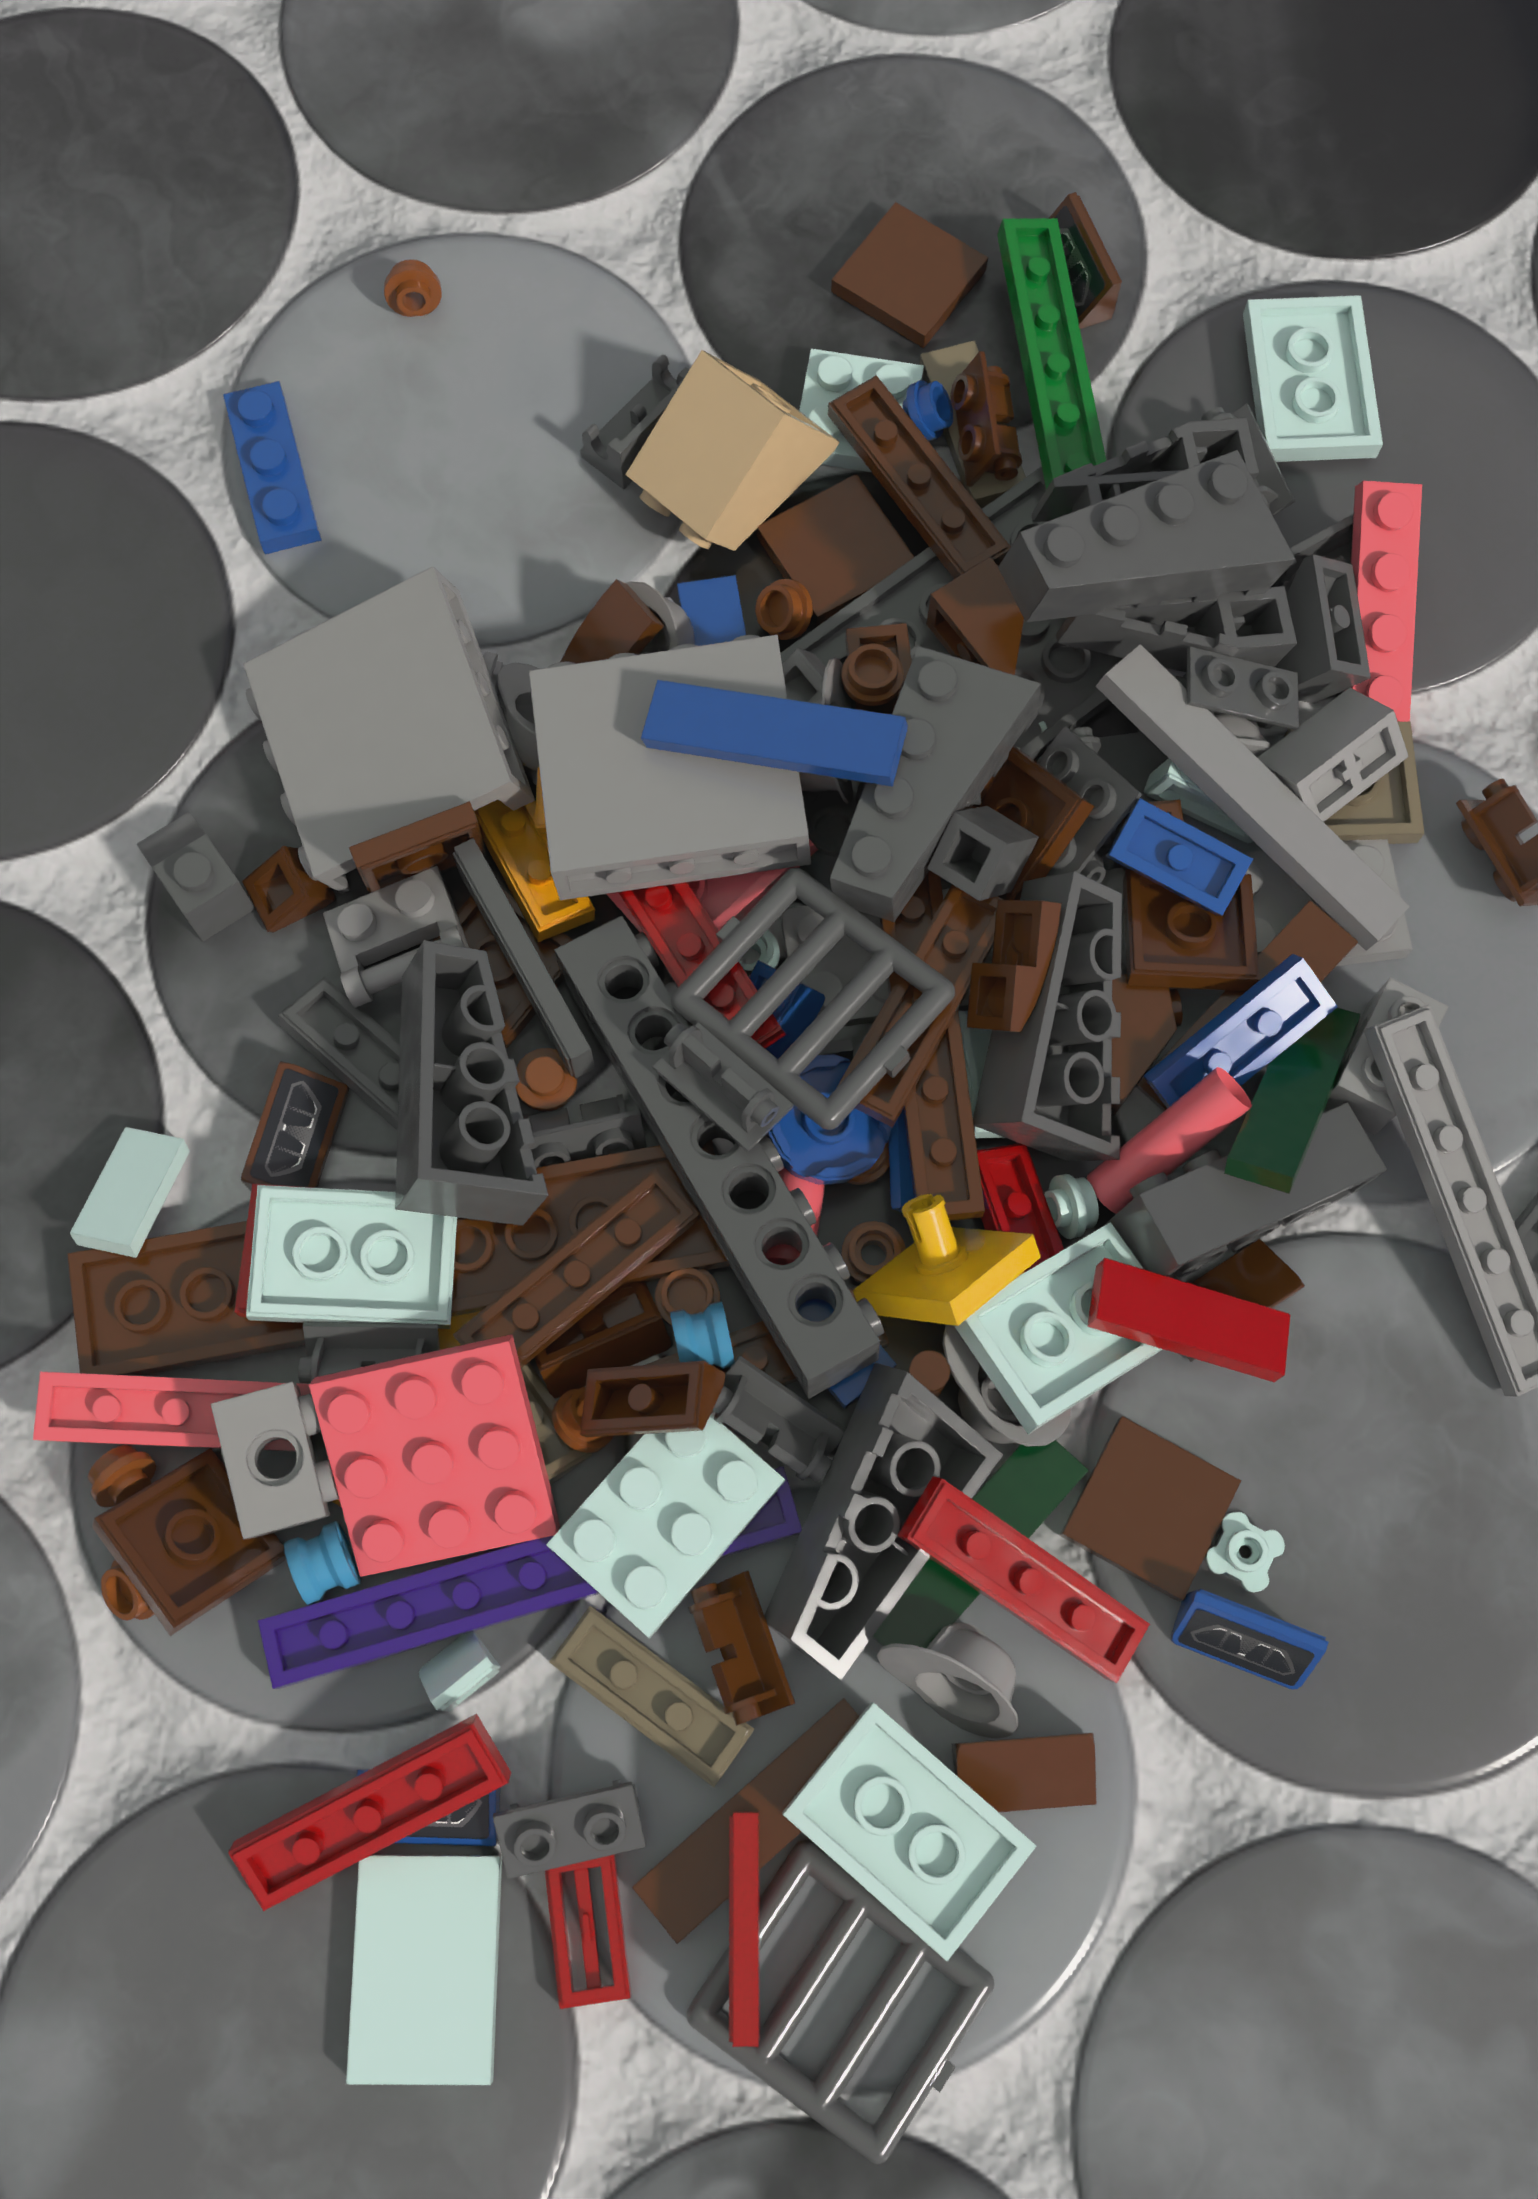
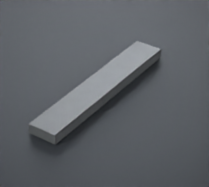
[1095,644,1410,951]
[1364,1005,1538,1397]

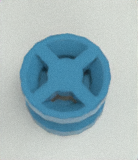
[670,1301,735,1369]
[284,1521,361,1605]

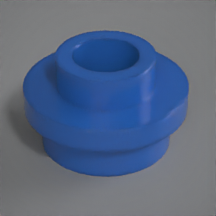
[903,380,954,441]

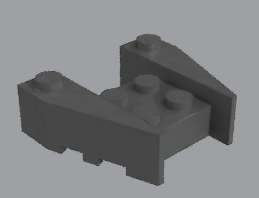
[1031,418,1297,673]

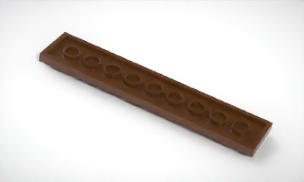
[67,1140,730,1376]

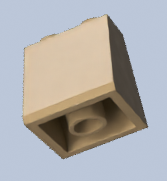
[625,350,840,551]

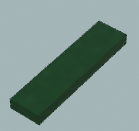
[1224,1007,1361,1194]
[872,1440,1089,1648]

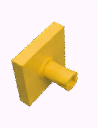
[853,1194,1041,1326]

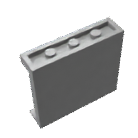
[243,566,535,894]
[529,635,811,900]

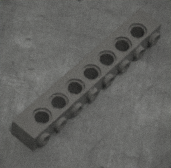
[554,916,884,1399]

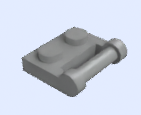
[323,866,469,1008]

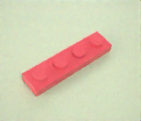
[1344,481,1422,722]
[33,1372,313,1452]

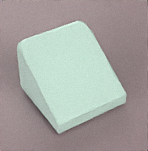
[419,1632,501,1712]

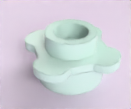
[1205,1512,1285,1592]

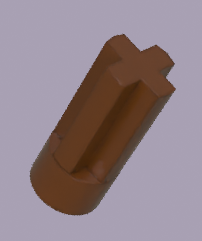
[908,1350,950,1398]

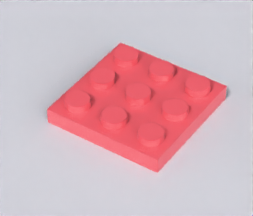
[309,1334,560,1577]

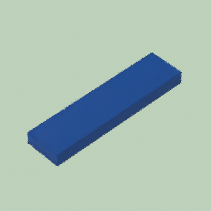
[641,680,908,787]

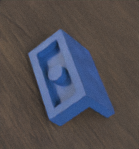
[1106,798,1253,917]

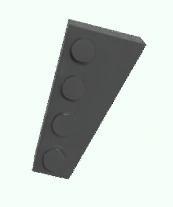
[998,450,1296,622]
[830,646,1041,922]
[973,871,1122,1162]
[395,940,549,1225]
[1102,1102,1387,1280]
[764,1363,1003,1680]

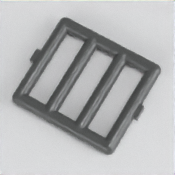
[671,868,955,1130]
[686,1840,994,2164]

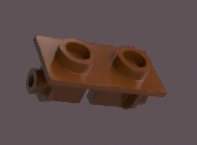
[950,351,1022,487]
[1456,779,1538,906]
[688,1570,795,1726]

